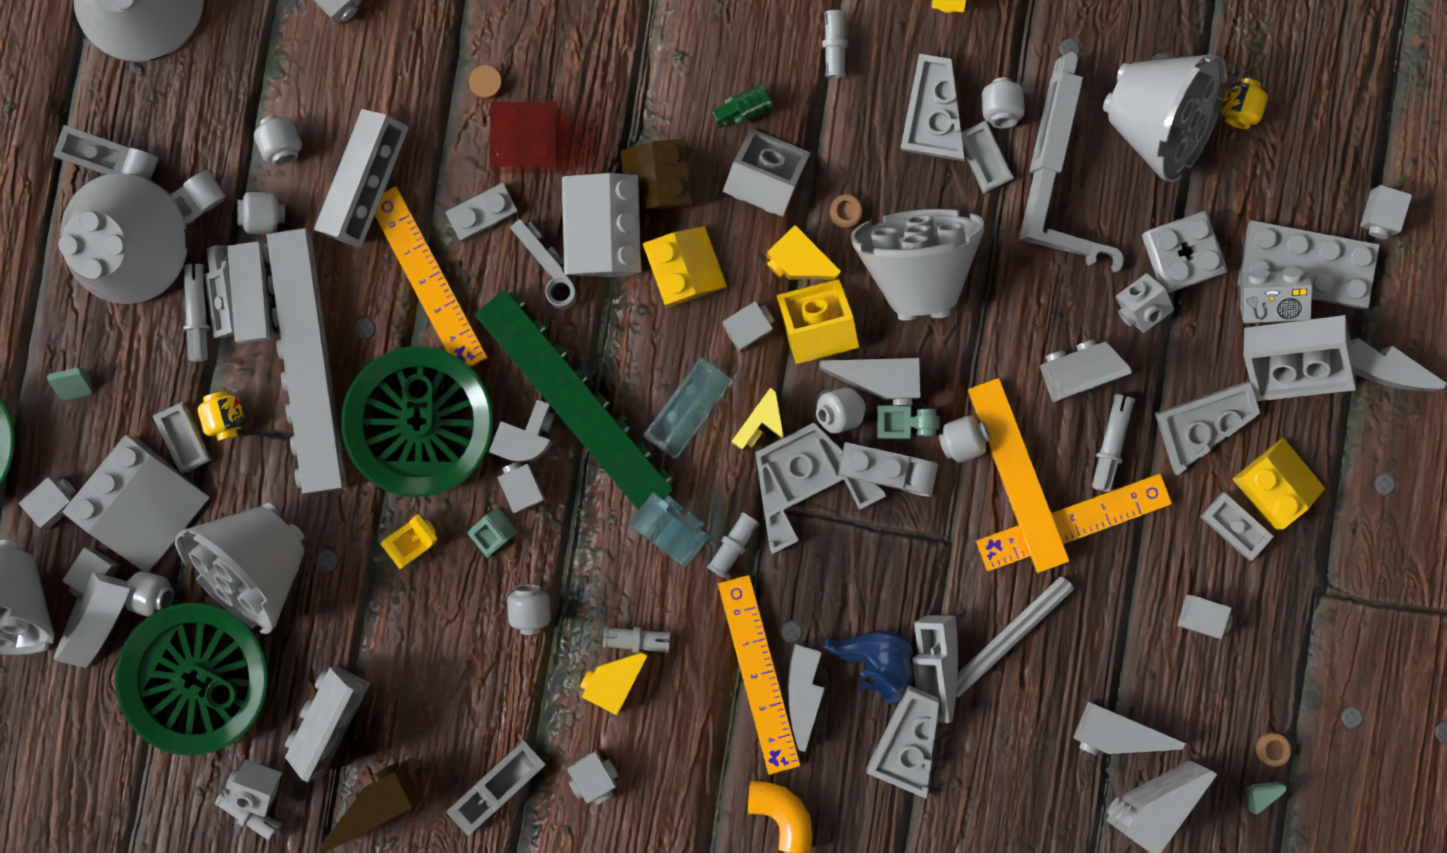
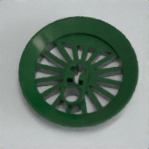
[341,346,493,497]
[115,603,268,756]

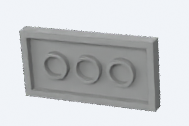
[1237,220,1379,310]

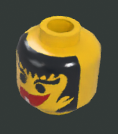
[1220,78,1268,129]
[198,391,246,441]

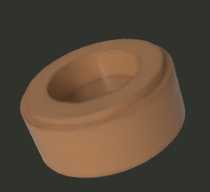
[469,65,502,99]
[830,194,863,228]
[1256,733,1291,767]

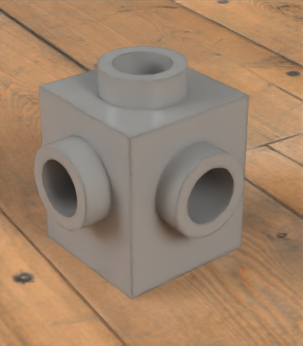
[1116,273,1174,333]

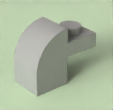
[489,400,554,462]

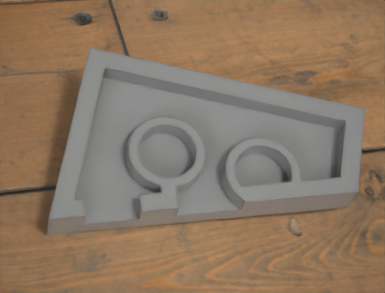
[901,54,965,162]
[1155,381,1260,476]
[867,685,939,799]

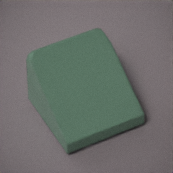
[47,367,93,401]
[467,508,517,558]
[1245,781,1286,814]

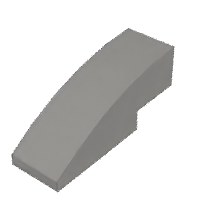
[1351,338,1447,391]
[54,572,130,668]
[912,615,958,723]
[788,643,824,752]
[446,740,546,836]

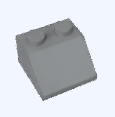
[723,128,810,217]

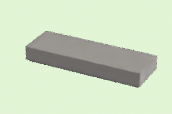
[227,241,270,344]

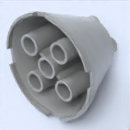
[74,0,204,62]
[1103,54,1227,182]
[58,174,187,304]
[851,209,984,320]
[175,503,305,634]
[0,540,54,655]

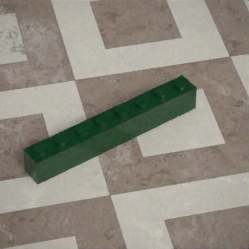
[475,289,674,516]

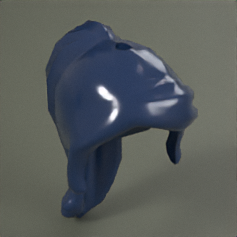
[821,630,915,705]

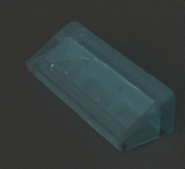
[643,357,731,458]

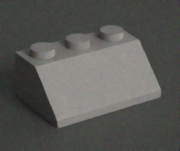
[562,173,641,277]
[1243,315,1356,401]

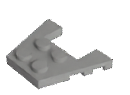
[755,423,886,554]

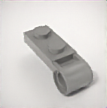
[53,125,158,180]
[170,169,227,226]
[510,219,577,310]
[838,442,938,497]

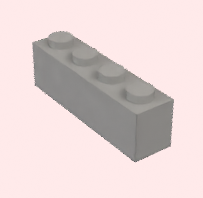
[314,109,409,248]

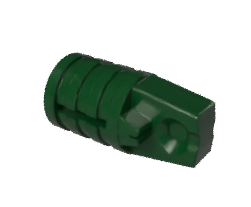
[712,83,773,129]

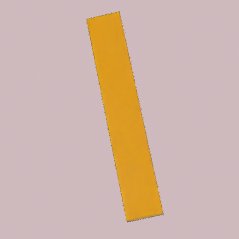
[968,378,1069,573]

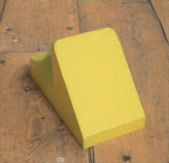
[732,388,783,450]

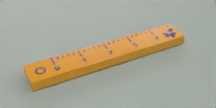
[375,186,488,367]
[976,474,1172,571]
[718,575,800,774]

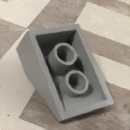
[1039,339,1132,402]

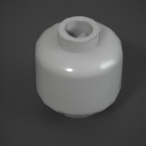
[982,77,1025,129]
[254,115,302,166]
[237,192,285,234]
[816,387,866,434]
[939,415,991,463]
[124,571,174,617]
[507,584,551,635]

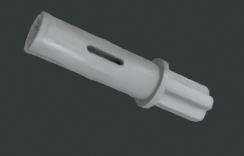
[183,264,210,362]
[1092,394,1135,492]

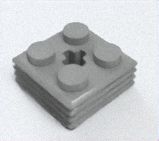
[1142,211,1227,293]

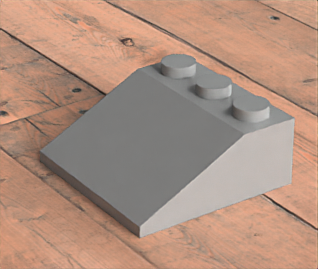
[62,435,211,573]
[285,666,370,782]
[1106,760,1217,853]

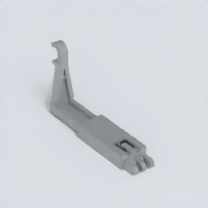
[1019,52,1123,272]

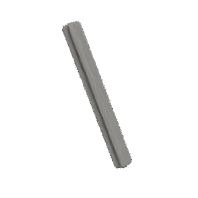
[956,577,1074,697]

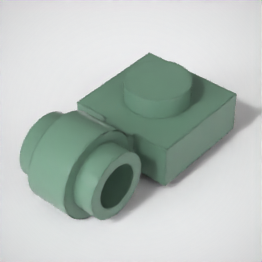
[877,406,940,439]

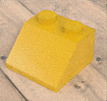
[643,226,727,309]
[777,279,859,364]
[1233,438,1325,529]

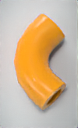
[748,781,813,853]

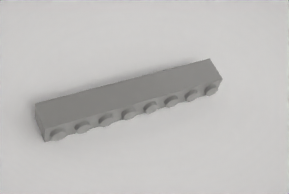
[263,228,347,494]

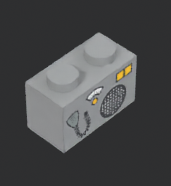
[1240,268,1312,323]

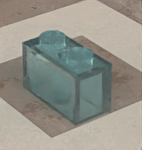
[629,492,709,568]

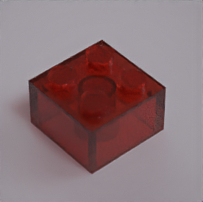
[490,102,559,174]

